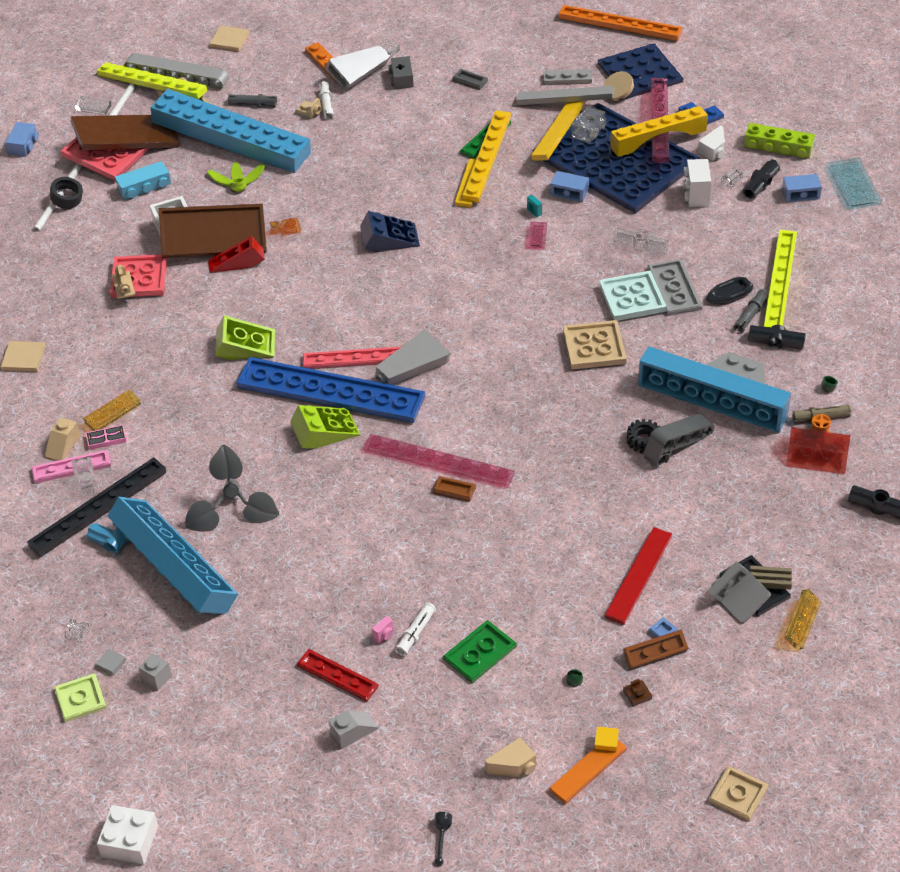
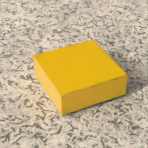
[595,726,619,751]

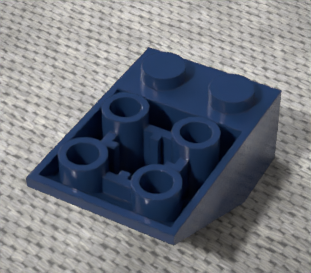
[360,211,420,252]

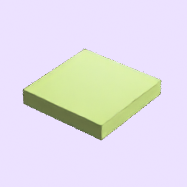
[54,673,107,722]

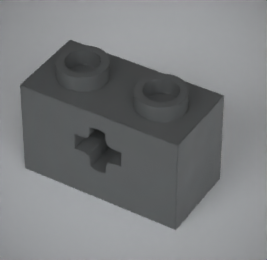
[388,56,414,89]

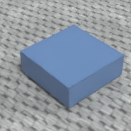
[648,617,678,638]

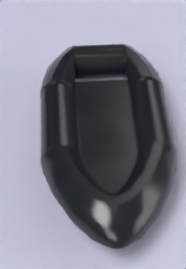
[706,277,754,304]

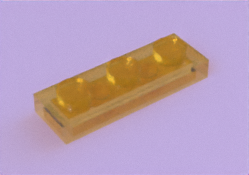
[83,390,141,431]
[784,589,821,650]

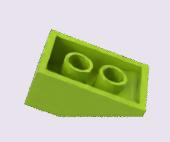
[215,315,275,360]

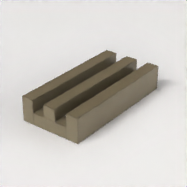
[750,566,792,590]

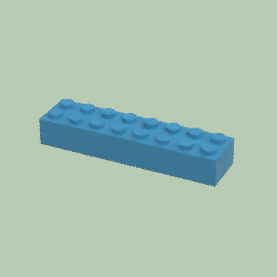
[638,346,791,433]
[107,497,238,614]

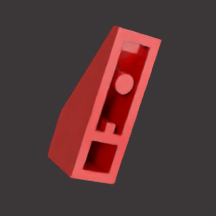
[208,236,265,273]

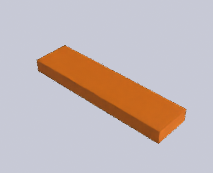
[550,740,627,805]

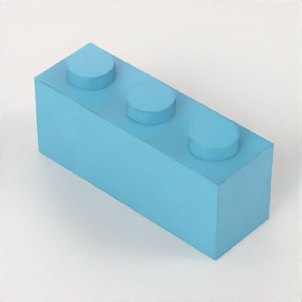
[115,161,171,200]

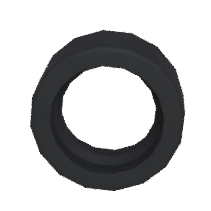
[49,177,83,209]

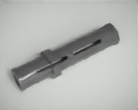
[228,94,277,107]
[734,289,769,333]

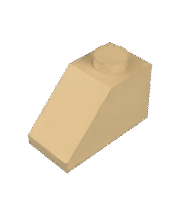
[45,417,80,461]
[485,738,536,778]

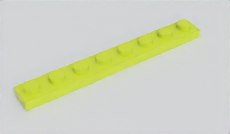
[97,62,207,99]
[764,230,797,328]

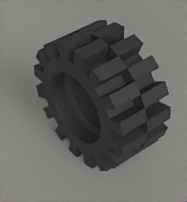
[627,419,660,453]

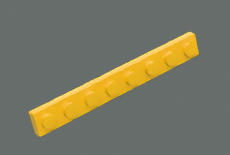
[463,110,511,203]

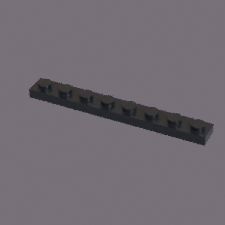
[27,457,166,557]

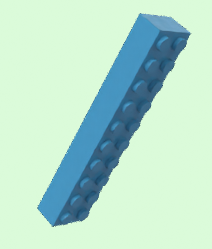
[150,89,311,173]

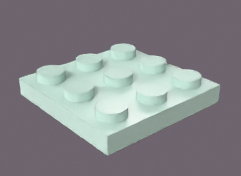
[599,271,666,321]

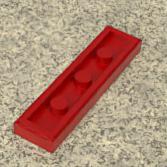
[297,649,379,702]

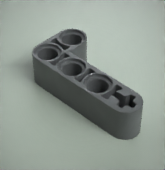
[644,414,715,468]

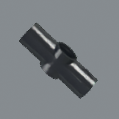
[742,159,780,199]
[748,325,806,349]
[848,485,900,518]

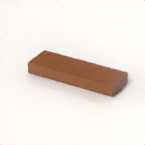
[622,629,689,669]

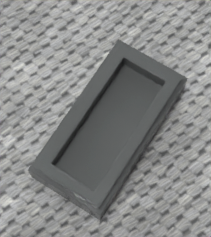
[452,69,488,90]

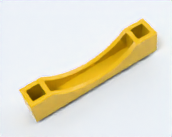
[610,106,708,157]

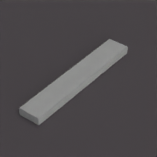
[516,86,615,105]

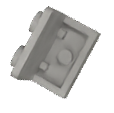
[708,561,771,623]

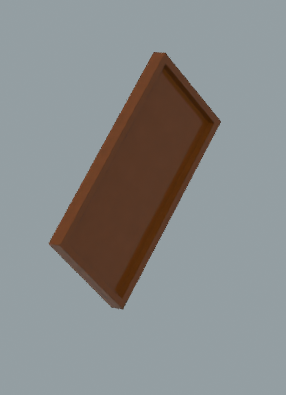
[70,115,180,150]
[158,203,267,258]

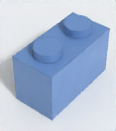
[5,122,39,156]
[550,171,589,202]
[782,174,822,202]

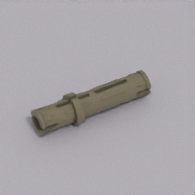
[792,404,851,423]

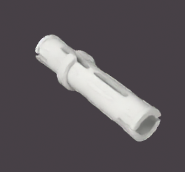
[319,81,334,120]
[395,602,436,656]

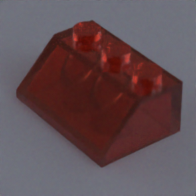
[786,427,851,474]

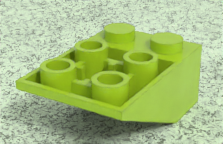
[290,405,360,449]

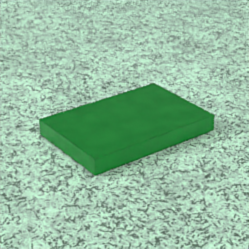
[443,620,517,684]

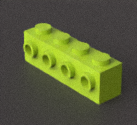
[744,123,815,159]

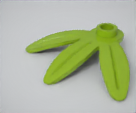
[207,162,265,192]

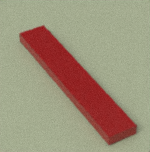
[605,527,672,625]

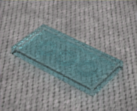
[826,157,882,210]

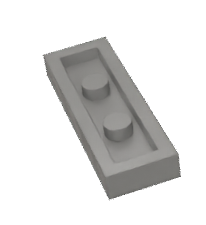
[543,69,592,85]

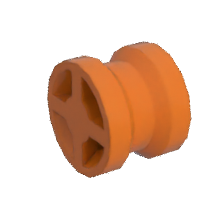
[810,414,831,437]

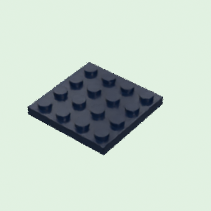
[598,43,684,99]

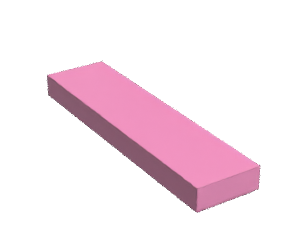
[32,450,111,484]

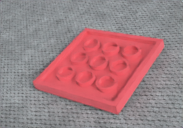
[61,115,150,181]

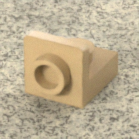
[296,98,321,119]

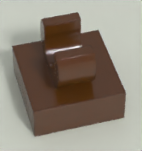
[623,679,652,707]

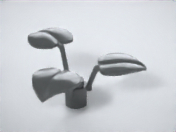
[185,444,279,532]

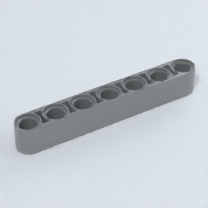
[123,53,229,89]

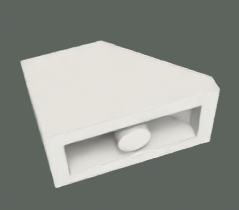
[698,125,725,161]

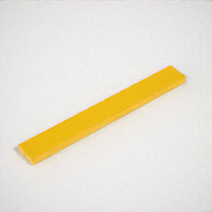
[531,101,587,161]

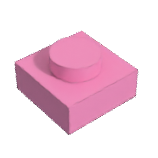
[372,616,394,644]

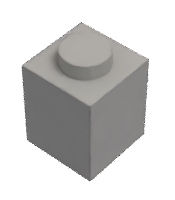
[138,653,172,691]

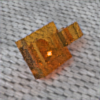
[270,217,301,236]

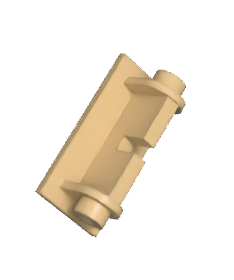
[112,265,135,299]

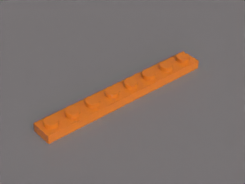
[559,5,682,41]

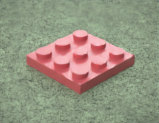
[110,254,167,298]

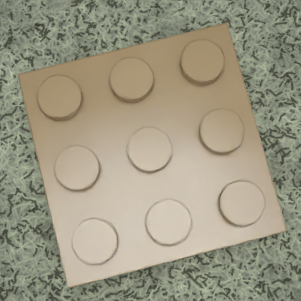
[563,320,627,370]

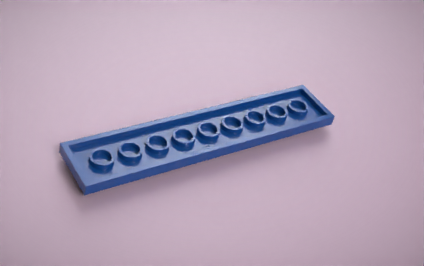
[236,357,425,423]

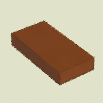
[433,476,476,502]

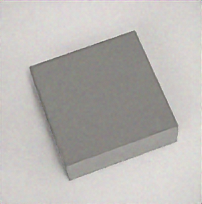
[96,649,126,676]

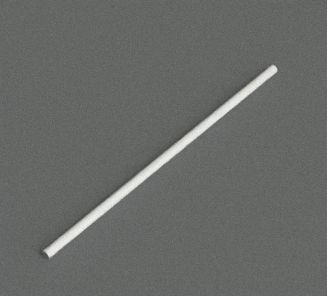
[34,84,135,231]

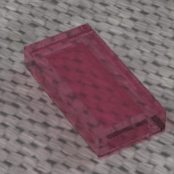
[528,221,548,249]

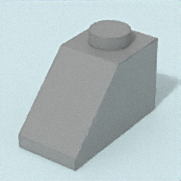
[329,710,379,749]

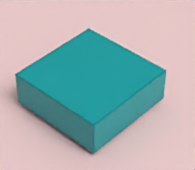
[527,194,542,217]

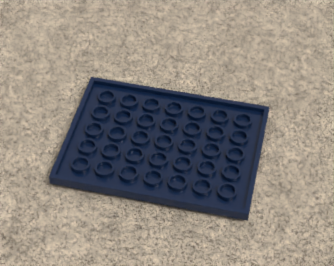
[533,103,700,213]

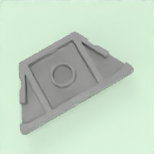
[706,352,766,384]

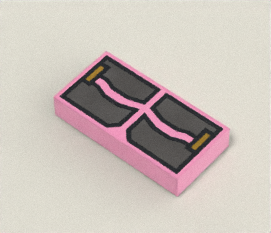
[86,425,127,450]

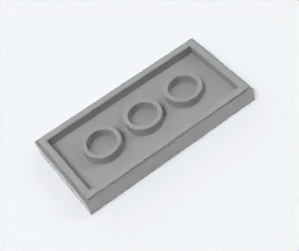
[647,259,703,316]

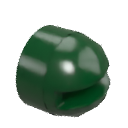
[821,376,838,392]
[566,669,583,687]

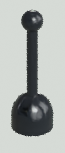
[434,812,453,866]

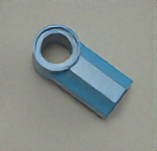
[86,523,129,555]

